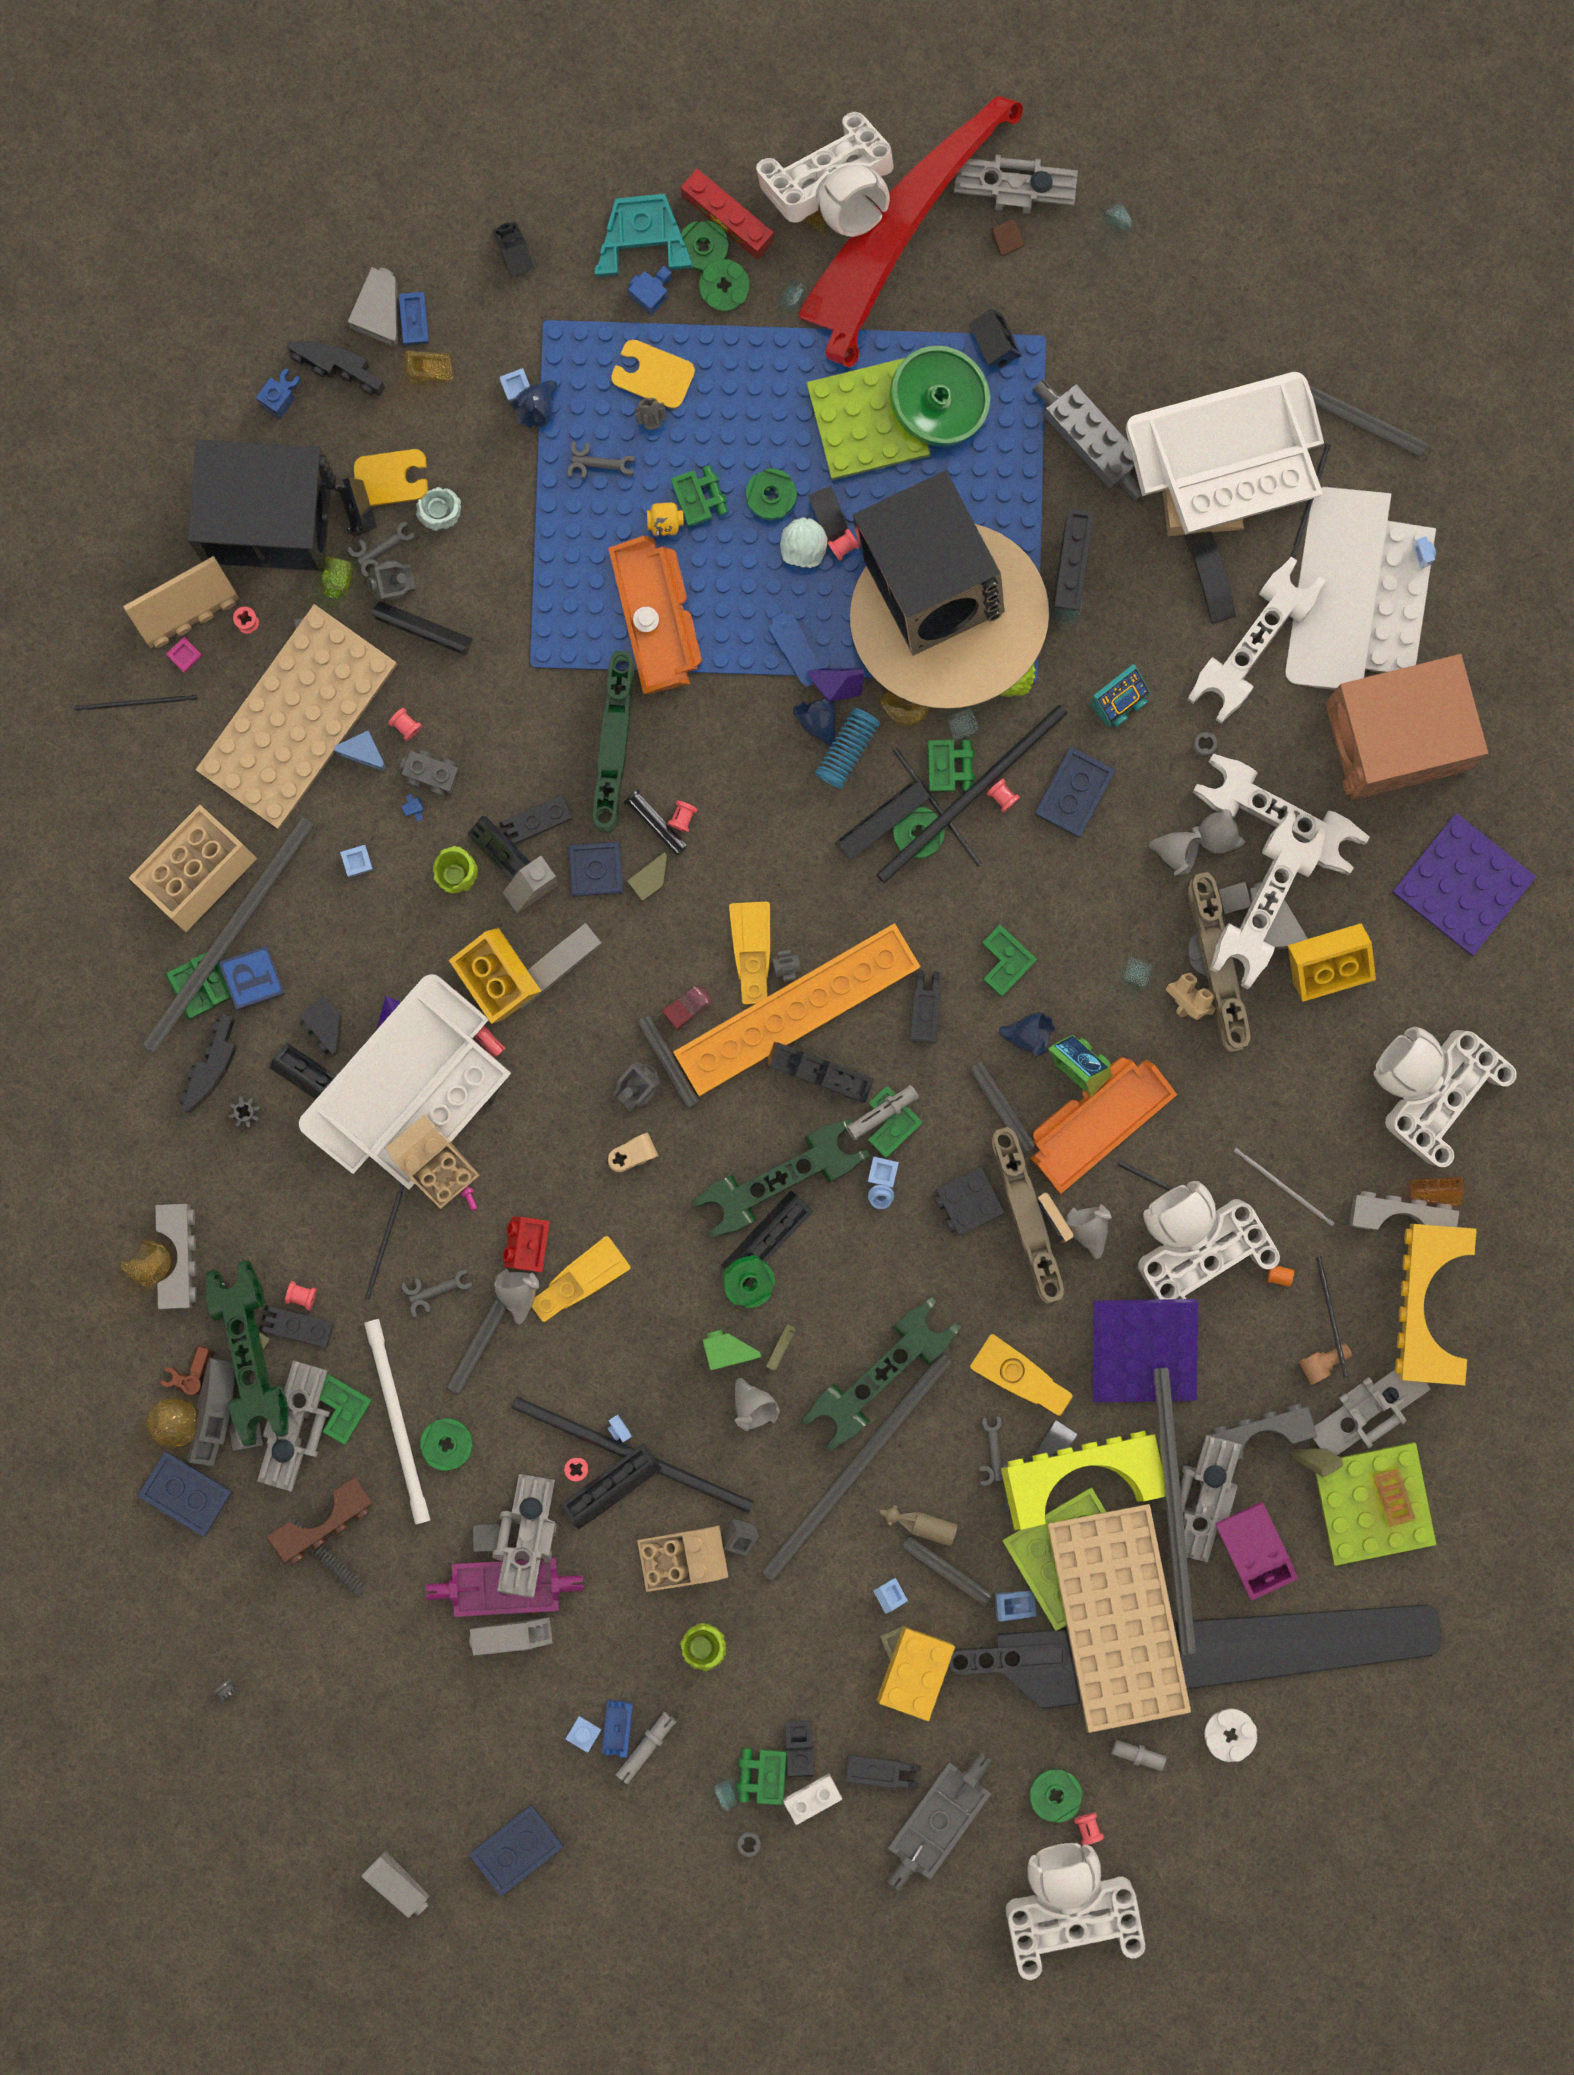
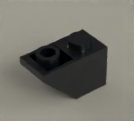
[492,222,535,277]
[300,995,342,1056]

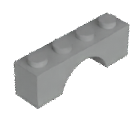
[1349,1191,1459,1231]
[155,1204,197,1310]

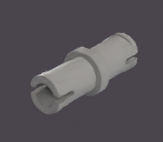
[1111,1740,1166,1771]

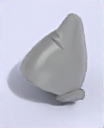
[1191,809,1245,853]
[1149,827,1203,876]
[1065,1205,1111,1259]
[494,1269,539,1324]
[735,1378,780,1431]

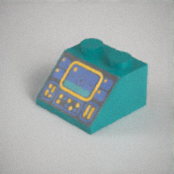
[1089,664,1150,728]

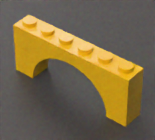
[1395,1224,1476,1385]

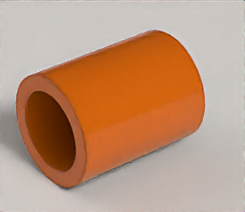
[1267,1266,1294,1287]

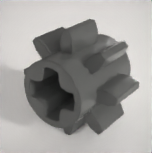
[635,398,667,430]
[773,949,801,982]
[229,1097,261,1129]

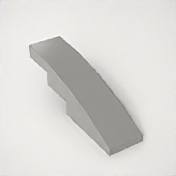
[521,923,602,1009]

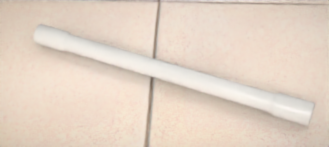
[364,1319,430,1524]

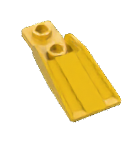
[729,902,770,1004]
[531,1236,630,1322]
[970,1334,1073,1416]

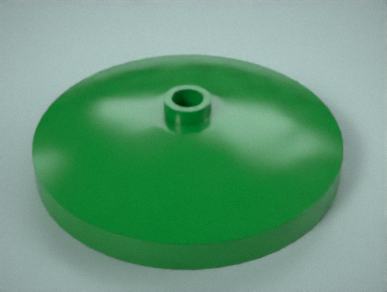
[890,346,990,446]

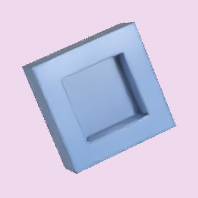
[499,368,530,403]
[1412,536,1436,569]
[340,845,373,878]
[868,1157,899,1188]
[608,1415,632,1442]
[873,1578,908,1614]
[566,1716,601,1753]

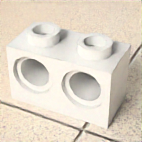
[783,1773,842,1825]

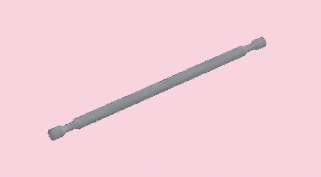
[1233,1148,1335,1227]

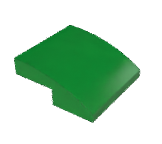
[165,952,231,1020]

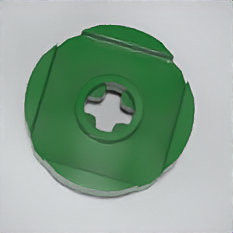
[681,221,729,272]
[698,259,749,311]
[746,468,797,520]
[893,807,945,859]
[723,1255,775,1308]
[420,1418,473,1471]
[1030,1769,1082,1822]

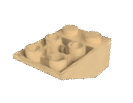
[386,1114,479,1209]
[637,1526,728,1592]

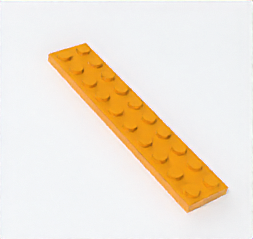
[673,923,921,1097]

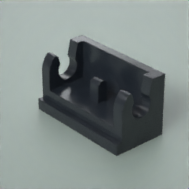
[969,308,1022,368]
[333,477,377,536]

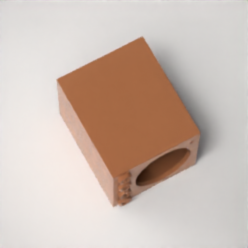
[1325,654,1489,800]

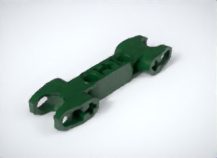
[593,650,635,832]
[692,1118,870,1239]
[206,1260,289,1446]
[801,1297,961,1452]

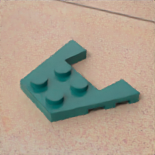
[595,194,693,277]

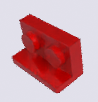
[503,1216,550,1272]

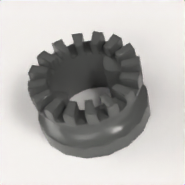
[1193,732,1217,756]
[212,1678,238,1703]
[737,1832,761,1857]

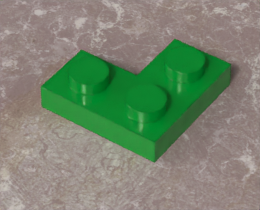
[982,925,1037,997]
[868,1086,923,1159]
[320,1374,372,1445]

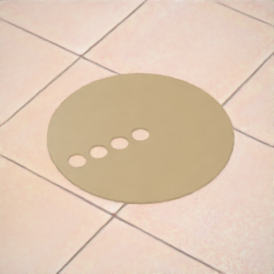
[850,524,1049,709]

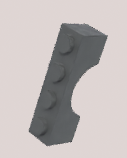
[1209,1404,1317,1461]

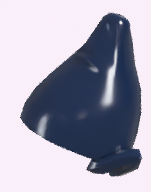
[511,380,557,428]
[793,698,836,746]
[999,1012,1055,1056]

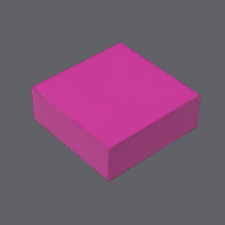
[166,637,203,673]

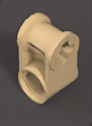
[608,1133,659,1172]

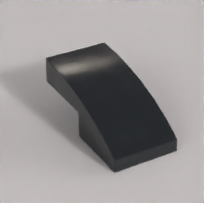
[808,486,848,546]
[785,1721,814,1778]

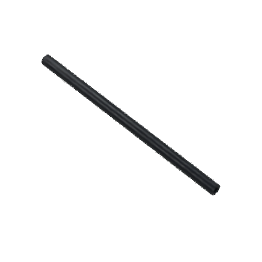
[876,705,1067,884]
[512,1397,754,1513]

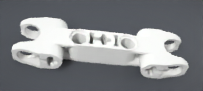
[1187,557,1325,724]
[1192,754,1370,875]
[1210,812,1327,989]

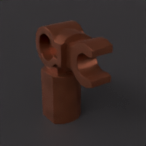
[160,1345,214,1395]

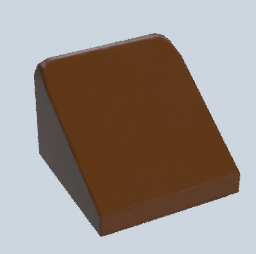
[991,219,1024,256]

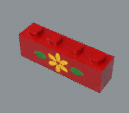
[681,169,774,260]

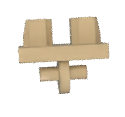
[1166,973,1216,1020]

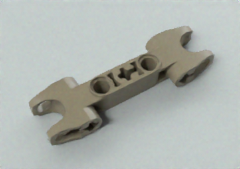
[1187,872,1250,1053]
[991,1127,1064,1304]

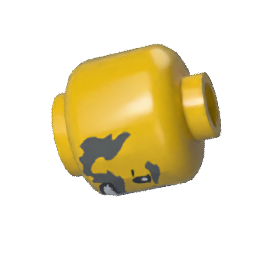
[647,502,684,536]

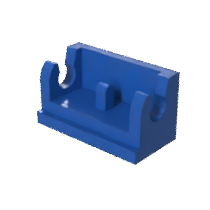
[602,1700,633,1758]

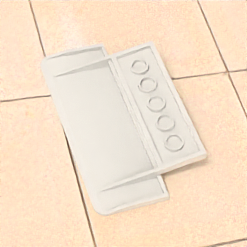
[1126,372,1324,535]
[1286,487,1436,690]
[299,974,511,1189]

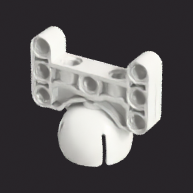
[756,112,894,237]
[1374,1027,1517,1167]
[1138,1181,1280,1299]
[1006,1843,1145,1980]

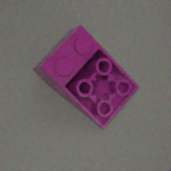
[1215,1502,1298,1601]

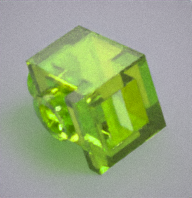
[322,556,354,598]

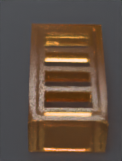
[1409,1177,1465,1206]
[1373,1469,1415,1528]

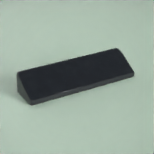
[371,601,473,655]
[835,781,929,859]
[269,1043,336,1099]
[721,1190,813,1285]
[561,1443,662,1529]

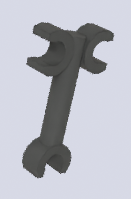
[568,441,635,480]
[347,522,416,578]
[402,1270,473,1318]
[978,1416,1008,1486]

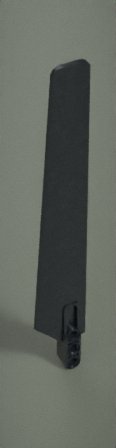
[948,1605,1441,1709]

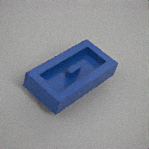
[399,292,429,346]

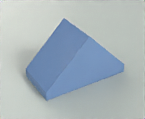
[334,731,386,771]
[994,1590,1037,1621]

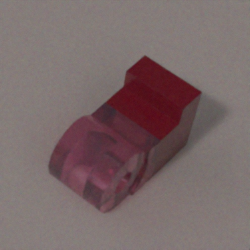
[662,984,713,1031]

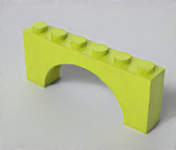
[1001,1431,1165,1530]

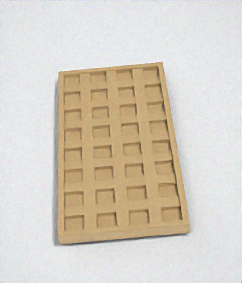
[196,604,398,829]
[1047,1504,1191,1733]

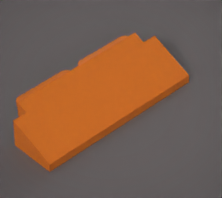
[608,536,702,695]
[1030,1057,1177,1194]

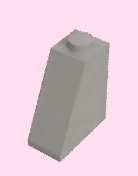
[348,267,398,347]
[502,856,559,914]
[1248,883,1308,950]
[469,1617,553,1655]
[362,1851,429,1918]

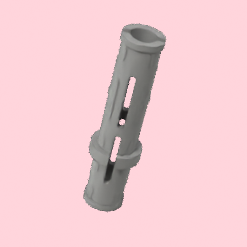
[846,1085,919,1140]
[616,1712,677,1784]

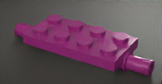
[426,1558,584,1617]

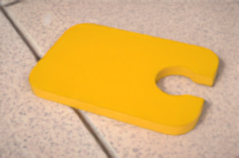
[612,340,695,409]
[354,449,428,506]

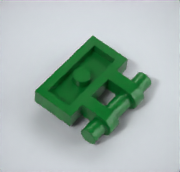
[670,465,729,528]
[928,740,975,792]
[737,1748,786,1805]

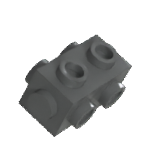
[400,749,460,797]

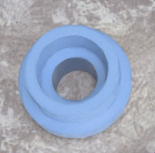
[868,1185,894,1209]

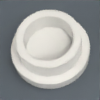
[633,607,659,632]

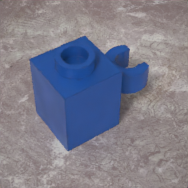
[628,266,672,316]
[256,369,300,419]

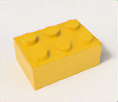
[1288,923,1376,1002]
[449,928,541,1024]
[877,1626,955,1721]

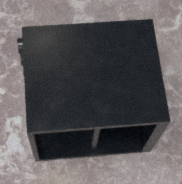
[188,439,336,571]
[853,470,1005,656]

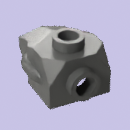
[367,560,417,600]
[613,1062,660,1113]

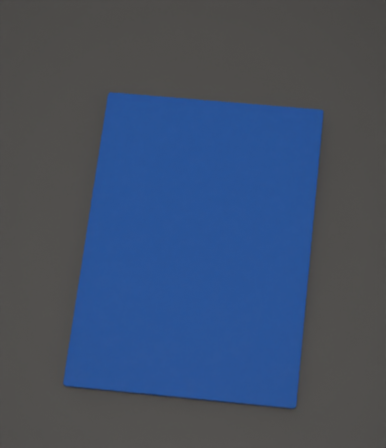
[530,320,1046,683]

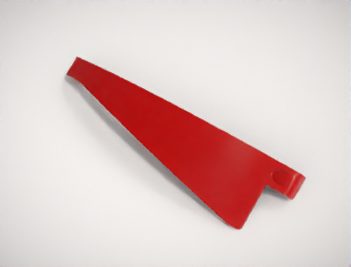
[799,96,1023,367]

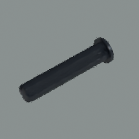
[624,789,687,855]

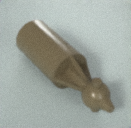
[879,1505,958,1547]

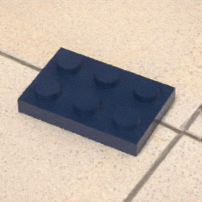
[1034,746,1116,838]
[138,1451,232,1537]
[469,1804,564,1896]

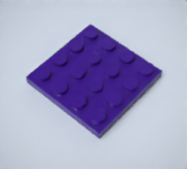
[1392,813,1536,956]
[1092,1299,1198,1402]

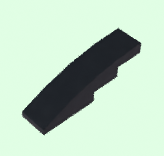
[765,1042,874,1103]

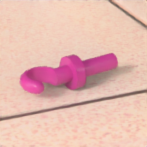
[461,1186,477,1211]

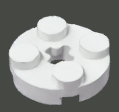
[1204,1708,1257,1762]

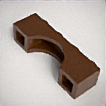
[266,1477,372,1565]

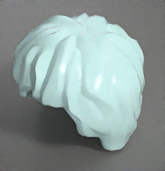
[416,487,461,531]
[780,517,827,568]

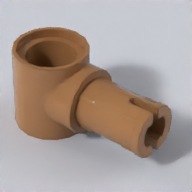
[1299,1343,1352,1385]

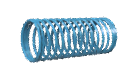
[815,708,881,789]

